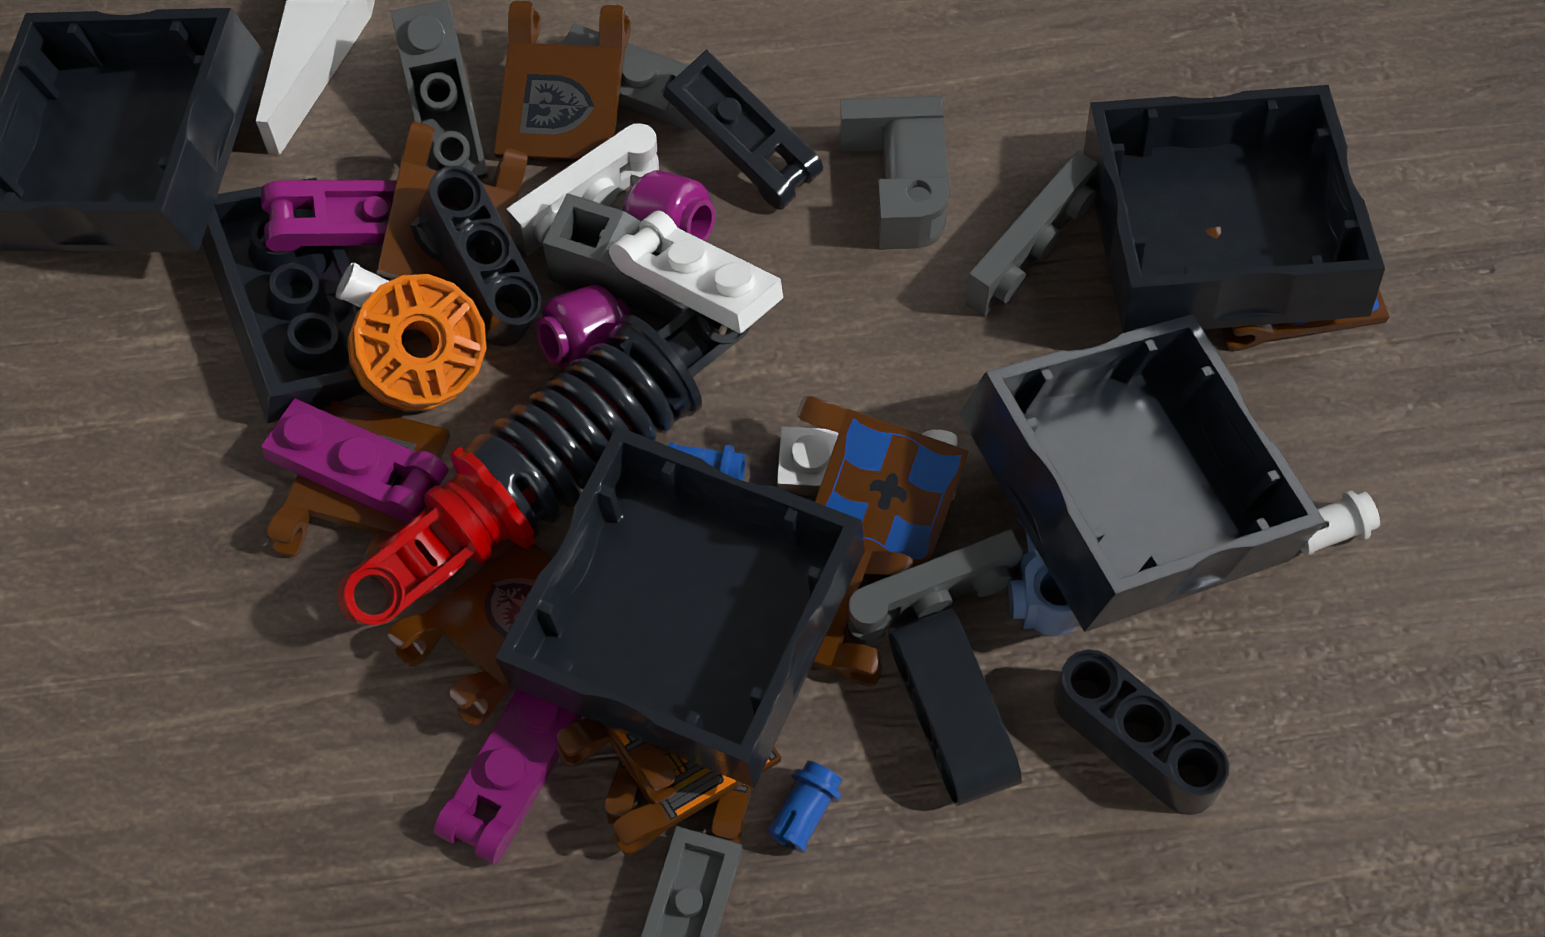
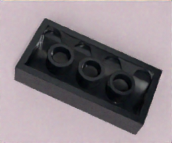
[202,177,366,423]

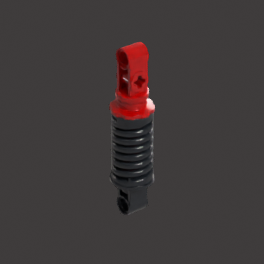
[337,306,751,625]

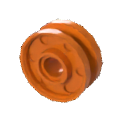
[348,274,487,412]

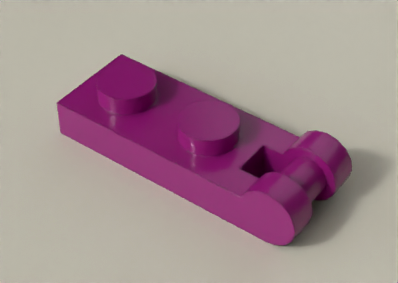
[260,180,397,252]
[261,399,449,523]
[434,689,582,865]

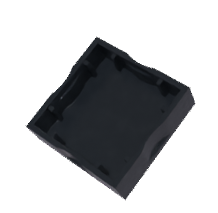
[0,8,264,253]
[1084,85,1385,333]
[959,314,1325,632]
[495,426,865,788]

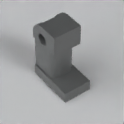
[840,96,950,250]

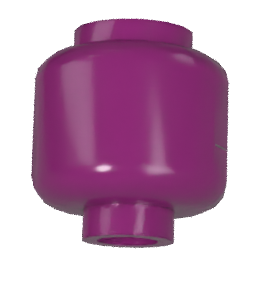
[623,170,715,241]
[536,284,631,370]

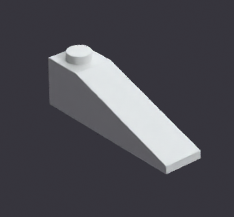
[256,0,375,155]

